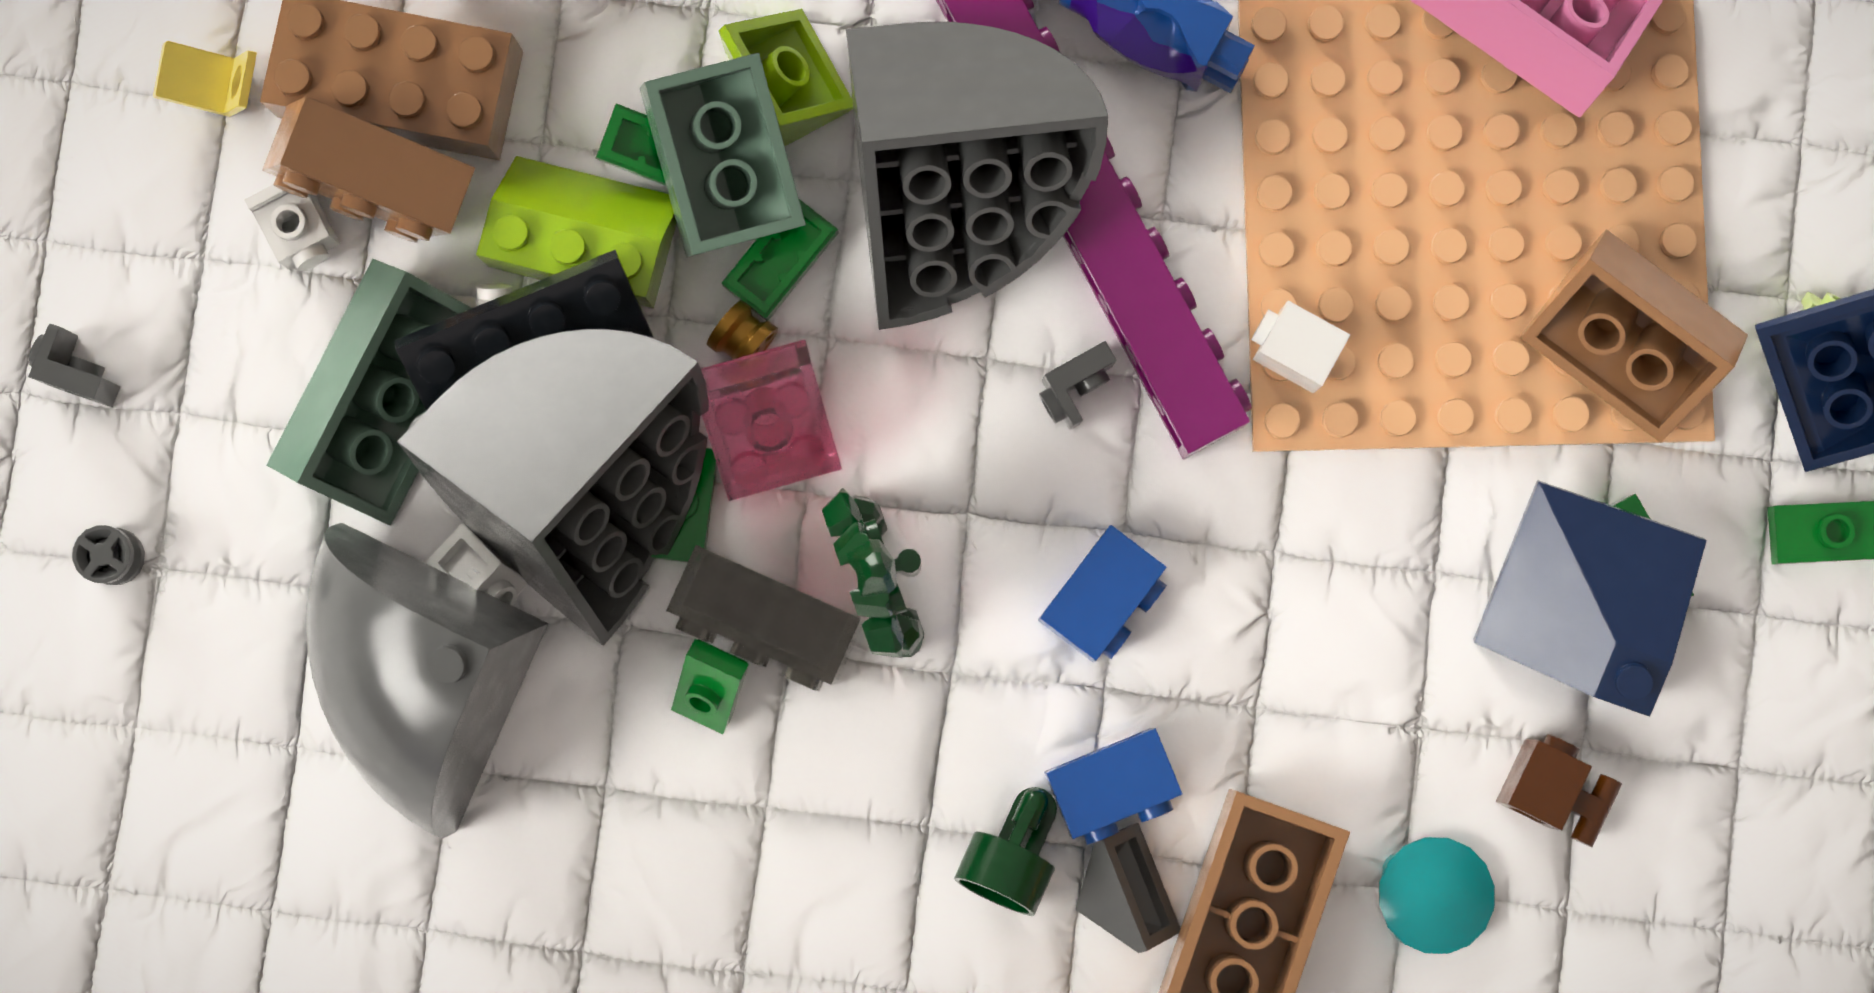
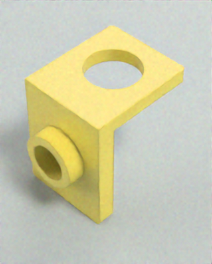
[153,41,257,117]

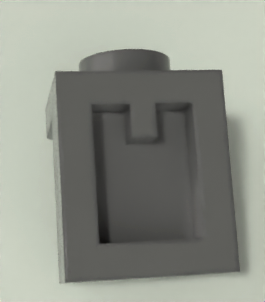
[28,323,121,408]
[1039,340,1117,430]

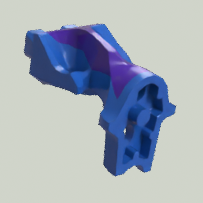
[1059,0,1255,94]

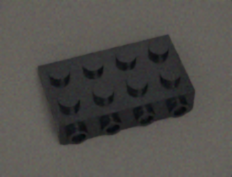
[395,250,657,411]

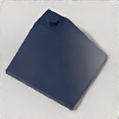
[1755,289,1874,472]
[1473,480,1707,717]

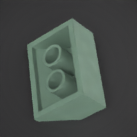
[639,53,806,258]

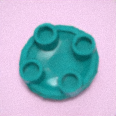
[1379,837,1495,954]

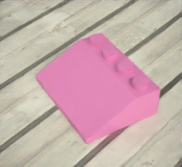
[1410,0,1663,118]

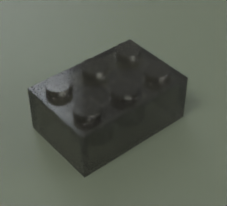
[666,545,864,691]

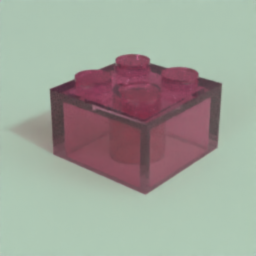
[701,339,842,501]

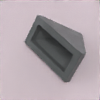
[1075,822,1180,953]

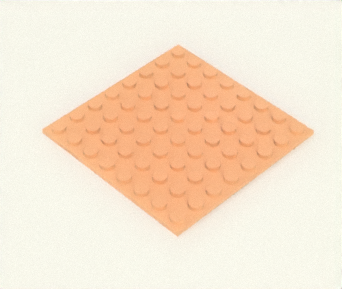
[1238,0,1715,452]

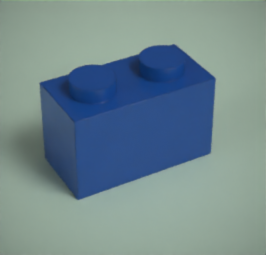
[1038,525,1167,662]
[1044,728,1183,845]

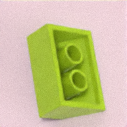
[476,156,677,309]

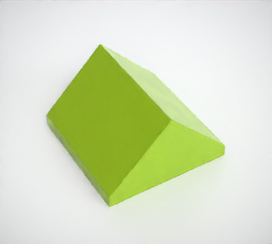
[718,8,853,146]

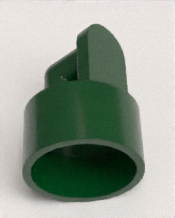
[953,787,1057,916]

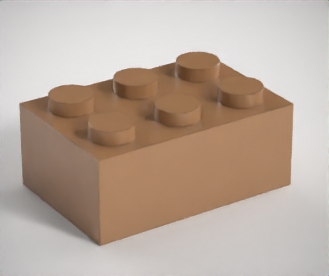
[262,96,475,243]

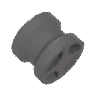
[72,525,145,585]

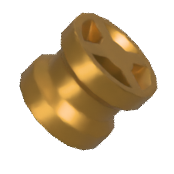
[706,300,778,374]

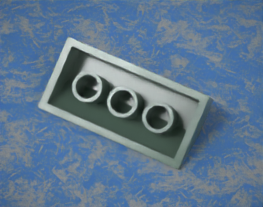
[266,259,472,526]

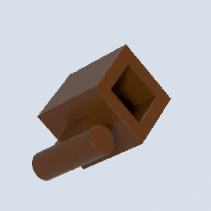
[1495,734,1622,848]

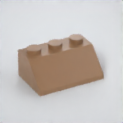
[1520,229,1748,443]

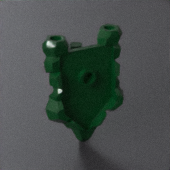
[822,488,925,658]

